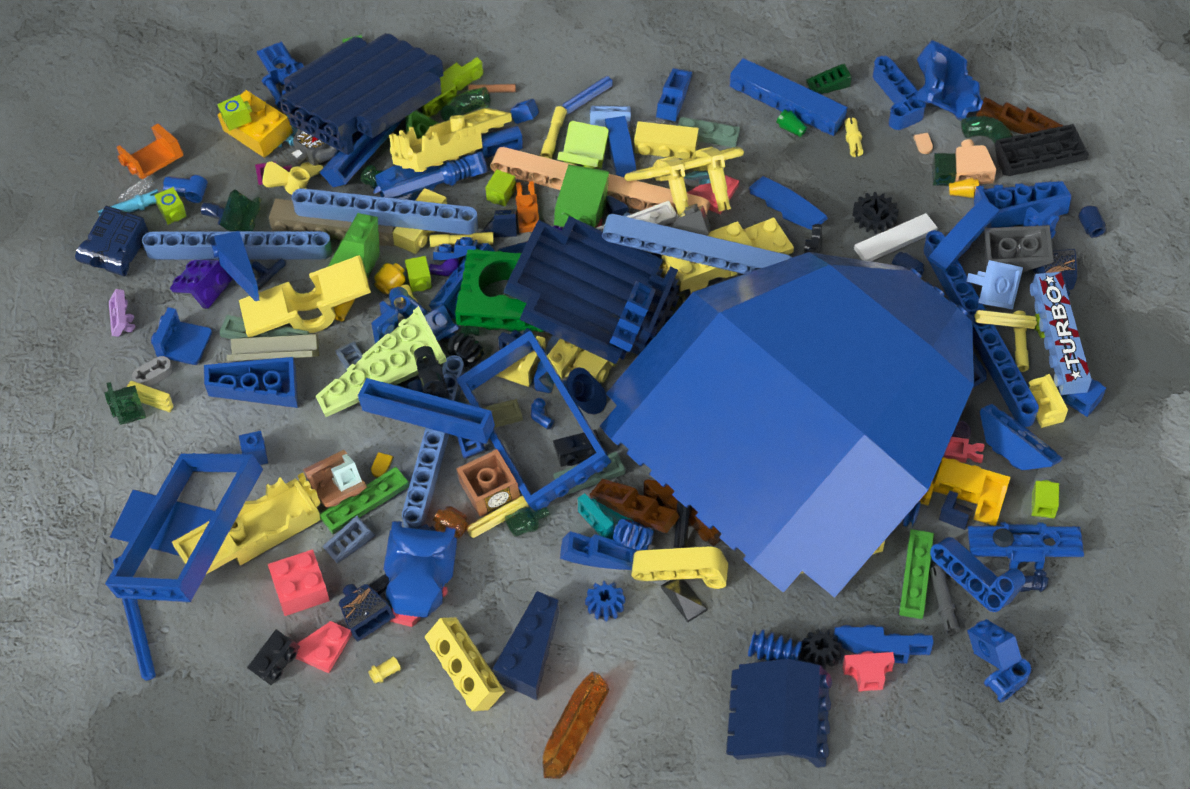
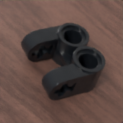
[414,346,450,399]

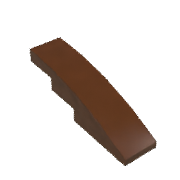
[976,97,1063,134]
[589,479,680,533]

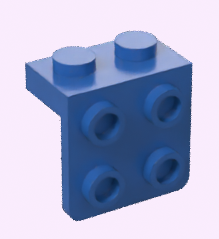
[151,307,212,365]

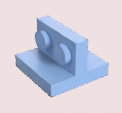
[966,260,1023,309]

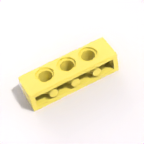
[425,617,505,711]

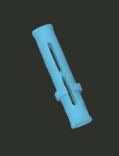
[98,189,158,216]

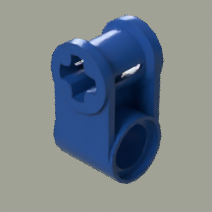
[984,658,1031,703]

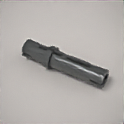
[929,566,960,635]

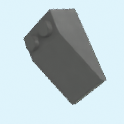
[647,204,711,254]
[983,225,1054,272]

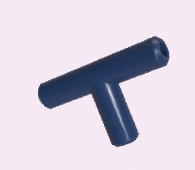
[251,259,286,290]

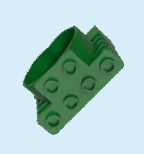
[455,249,543,332]

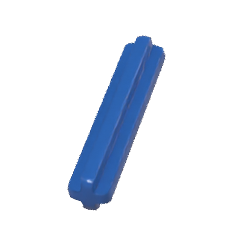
[562,76,613,114]

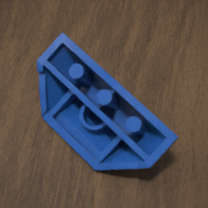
[980,404,1063,470]

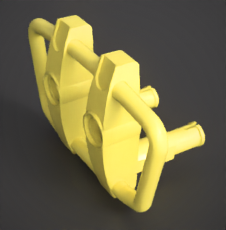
[624,147,744,216]

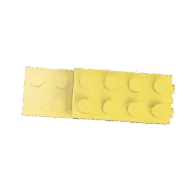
[389,108,512,172]
[659,218,794,294]
[172,473,321,574]

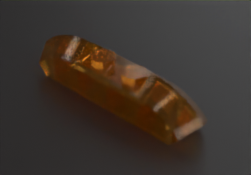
[543,671,609,779]

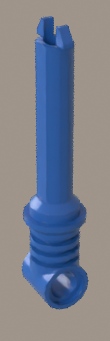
[373,151,488,199]

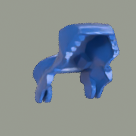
[917,40,983,121]
[383,521,457,617]

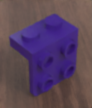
[170,260,233,309]

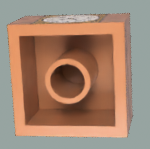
[456,449,520,517]

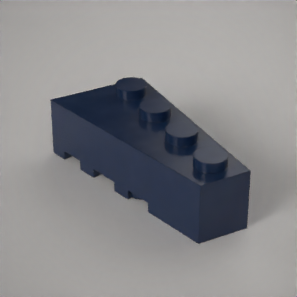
[493,591,559,700]

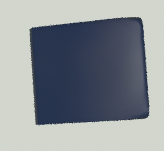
[606,195,629,216]

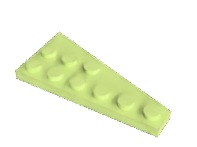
[316,306,447,417]

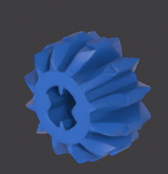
[613,519,654,551]
[585,580,625,622]

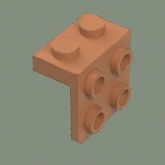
[303,450,366,507]

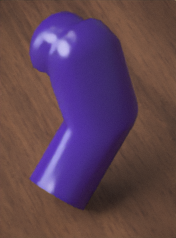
[429,258,459,276]

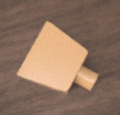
[954,139,996,184]

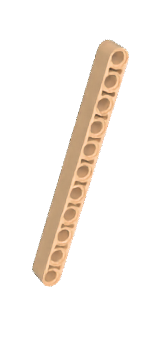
[490,147,710,215]

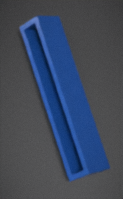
[730,58,847,136]
[320,118,404,187]
[358,378,495,444]

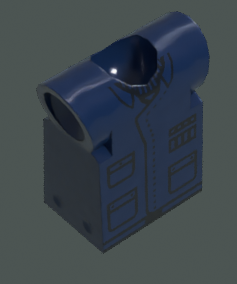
[75,205,149,277]

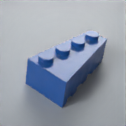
[974,181,1071,228]
[204,357,298,408]

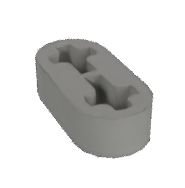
[132,356,173,387]

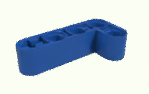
[873,56,926,130]
[930,537,1025,612]

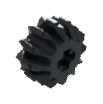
[446,332,485,369]
[800,628,842,670]

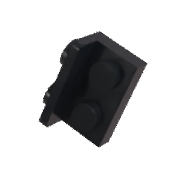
[553,429,604,467]
[247,629,300,685]

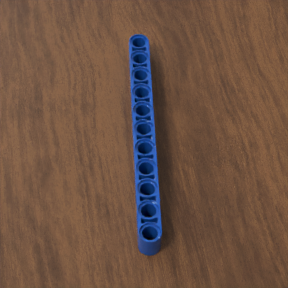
[923,230,1039,427]

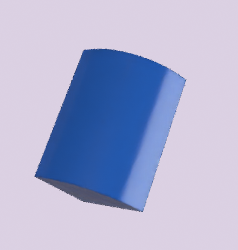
[480,126,523,158]

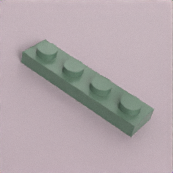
[219,315,309,339]

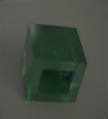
[932,153,956,186]

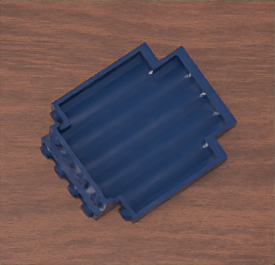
[280,33,444,155]
[503,216,680,364]

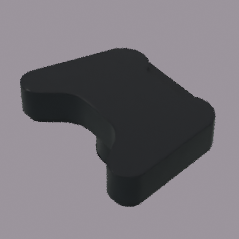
[804,224,823,254]

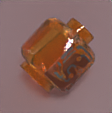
[433,506,469,539]

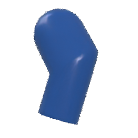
[531,398,554,430]

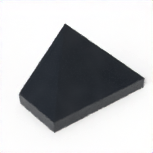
[661,579,707,622]

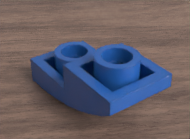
[433,237,478,260]

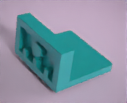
[577,493,635,539]

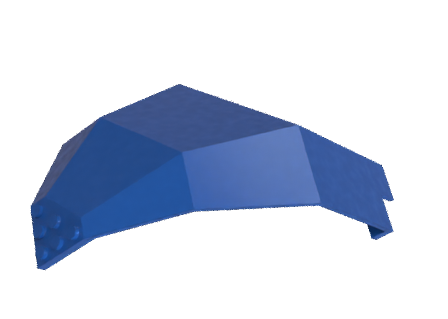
[600,252,974,598]

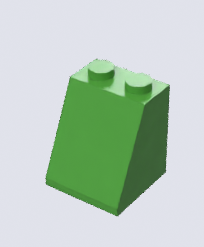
[554,164,609,228]
[328,213,380,279]

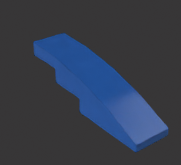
[749,176,827,230]
[928,198,1000,271]
[609,281,656,352]

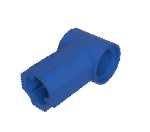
[163,175,208,203]
[389,287,428,319]

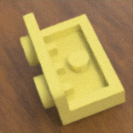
[547,339,584,379]

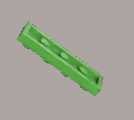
[319,467,409,534]
[899,529,934,619]

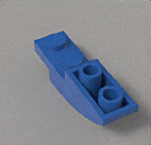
[834,625,933,664]

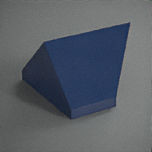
[480,209,517,238]

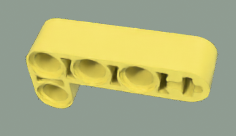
[631,547,728,589]

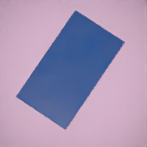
[110,490,215,556]

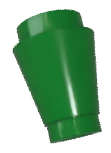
[776,109,807,137]

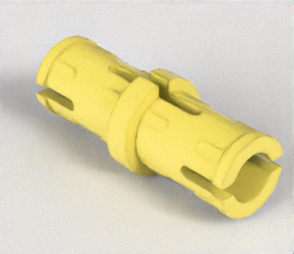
[844,117,863,157]

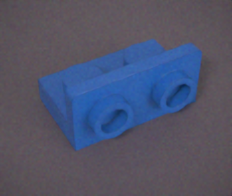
[423,304,459,342]

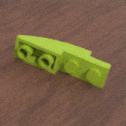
[422,57,483,117]

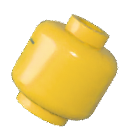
[374,263,406,295]

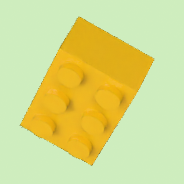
[218,90,293,158]

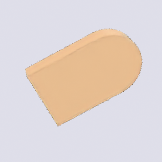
[914,133,933,154]

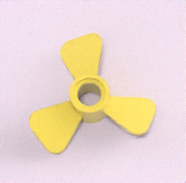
[262,161,324,195]

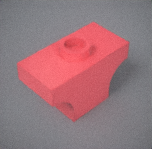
[843,651,894,691]

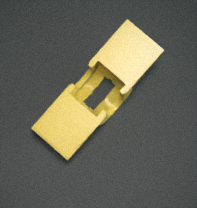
[239,255,371,338]

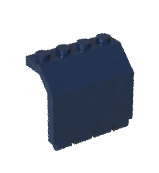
[726,659,832,768]

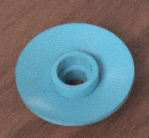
[683,168,724,185]

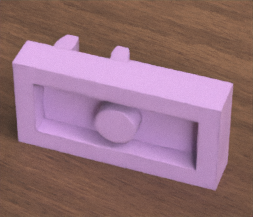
[109,289,135,337]

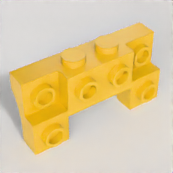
[919,457,1010,526]

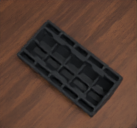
[995,124,1089,176]

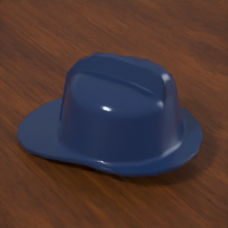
[562,367,606,415]

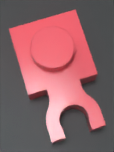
[943,437,985,463]

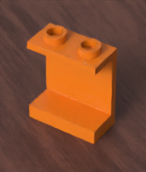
[116,124,184,179]

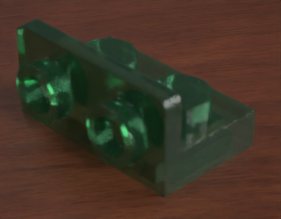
[220,190,262,232]
[104,382,146,425]

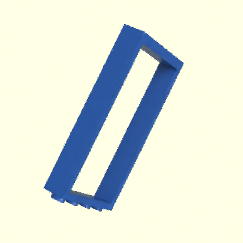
[456,330,612,512]
[105,453,263,602]

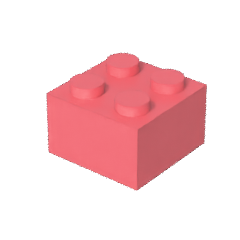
[268,549,330,616]

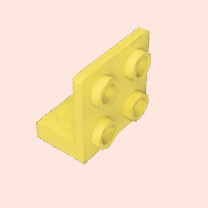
[495,336,546,387]

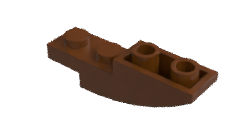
[643,479,721,547]

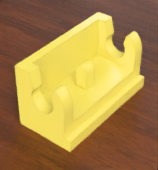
[1028,374,1068,428]

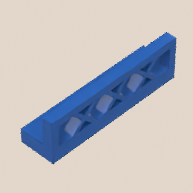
[428,243,496,319]

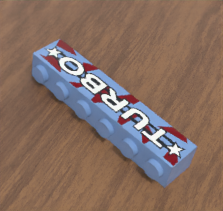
[1030,272,1092,395]

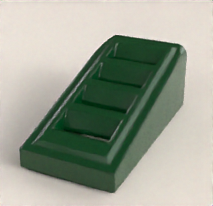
[806,64,851,94]

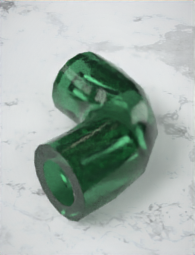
[440,87,491,121]
[961,116,1013,145]

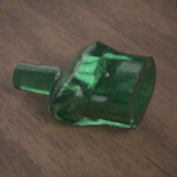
[505,507,550,537]

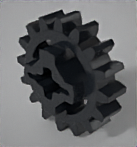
[852,192,899,234]

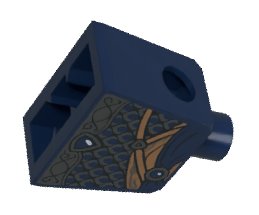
[1033,249,1077,296]
[339,584,395,642]

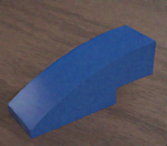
[656,68,692,122]
[605,116,637,177]
[560,531,636,570]

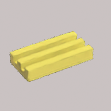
[127,381,174,412]

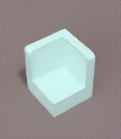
[331,454,362,491]

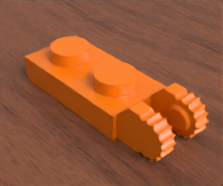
[516,181,539,233]

